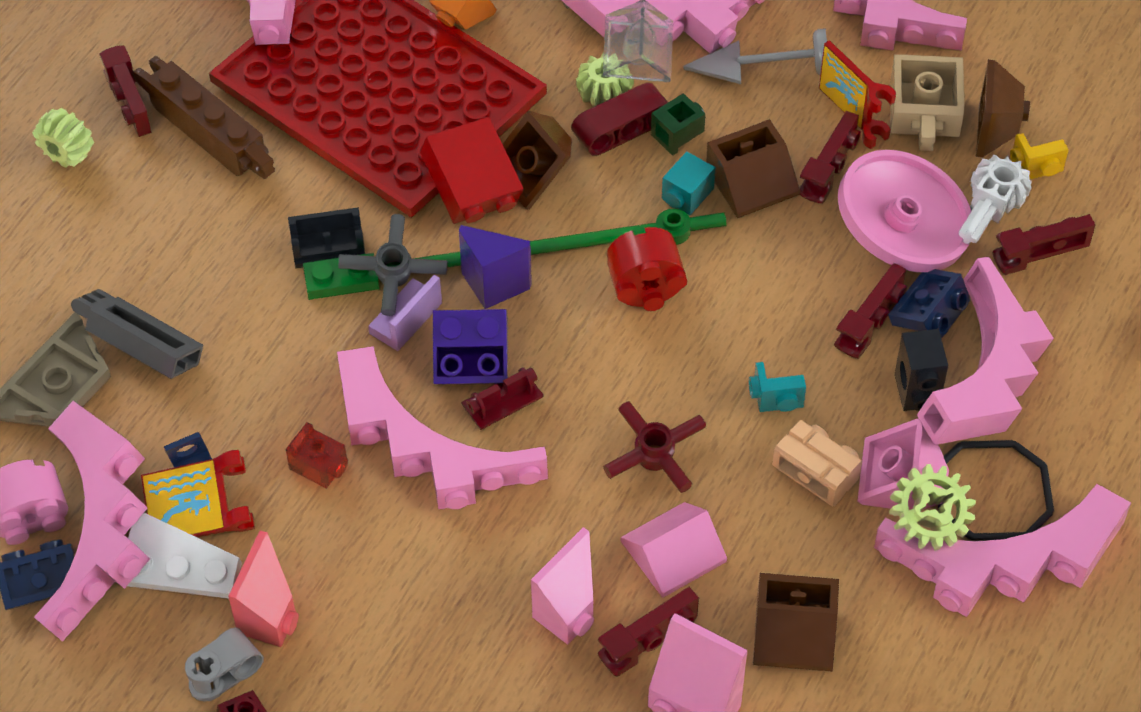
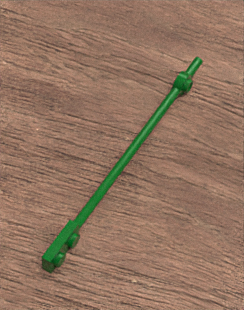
[303,209,727,300]

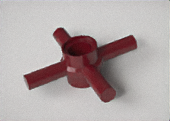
[603,401,706,493]

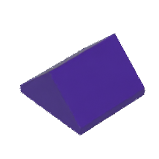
[459,225,532,309]

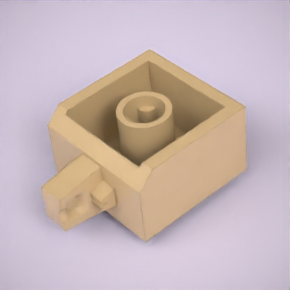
[890,54,964,151]

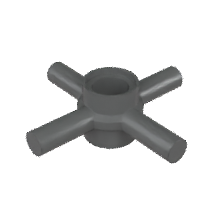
[338,214,448,316]

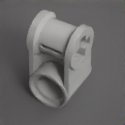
[185,627,264,702]

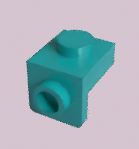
[749,362,806,412]

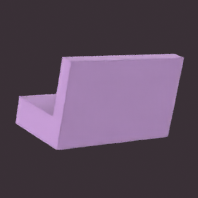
[368,275,442,351]

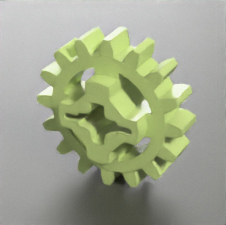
[889,464,976,551]

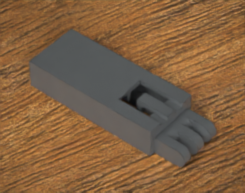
[71,289,203,379]

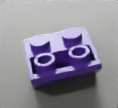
[433,309,508,384]

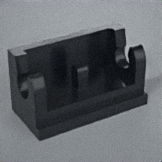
[288,207,365,269]

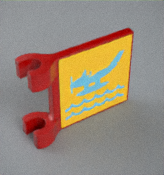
[819,40,896,149]
[141,450,255,538]

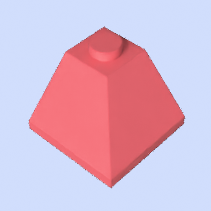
[228,530,299,647]

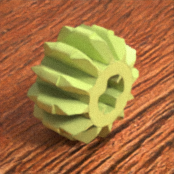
[576,52,634,107]
[32,108,94,168]

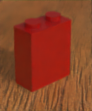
[420,117,524,224]

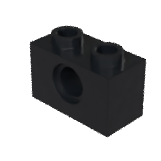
[894,329,948,411]

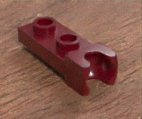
[99,45,152,137]
[800,110,861,204]
[992,214,1095,275]
[834,263,907,359]
[598,586,699,677]

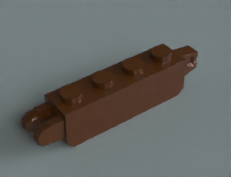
[132,56,275,179]

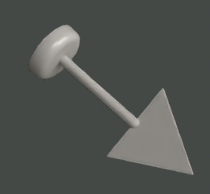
[683,28,827,84]

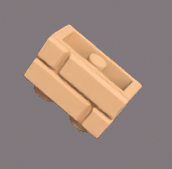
[772,420,862,507]

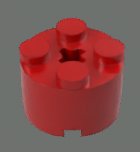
[607,227,688,311]

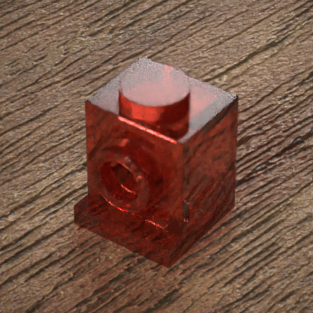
[285,422,348,489]

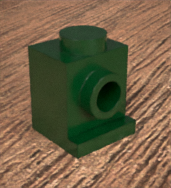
[651,93,706,156]

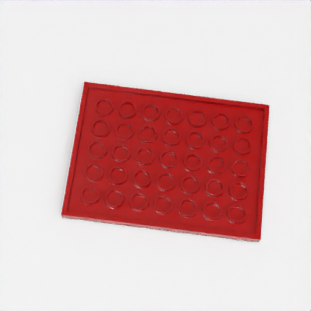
[209,0,547,218]

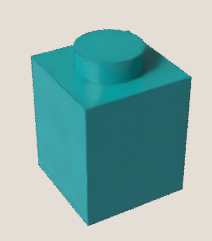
[662,151,716,215]

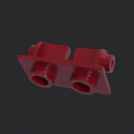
[461,367,544,430]

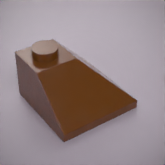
[976,59,1030,157]
[503,111,572,209]

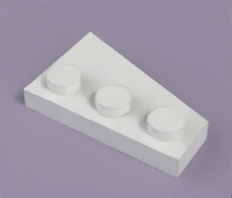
[127,513,242,598]

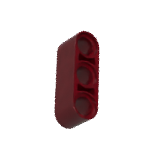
[571,82,668,156]

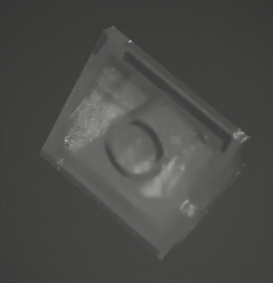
[602,0,673,82]

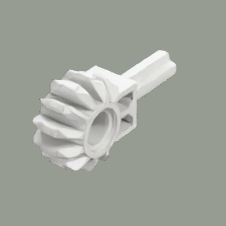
[959,155,1032,244]

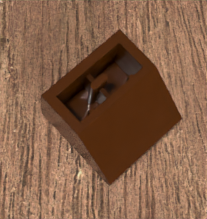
[706,119,800,218]
[753,573,839,672]

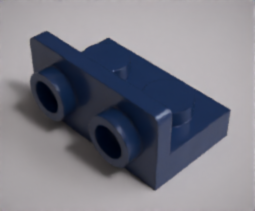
[888,269,970,339]
[0,539,75,610]

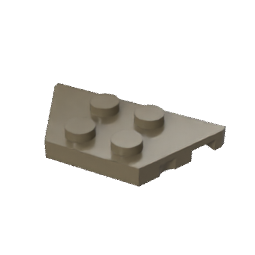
[0,312,111,426]

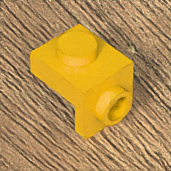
[1010,133,1069,180]

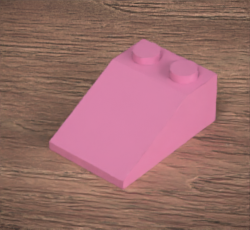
[648,613,747,712]

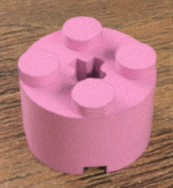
[0,460,68,545]

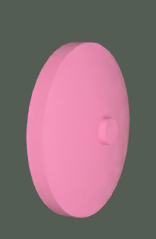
[838,150,971,272]

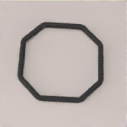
[938,440,1054,541]

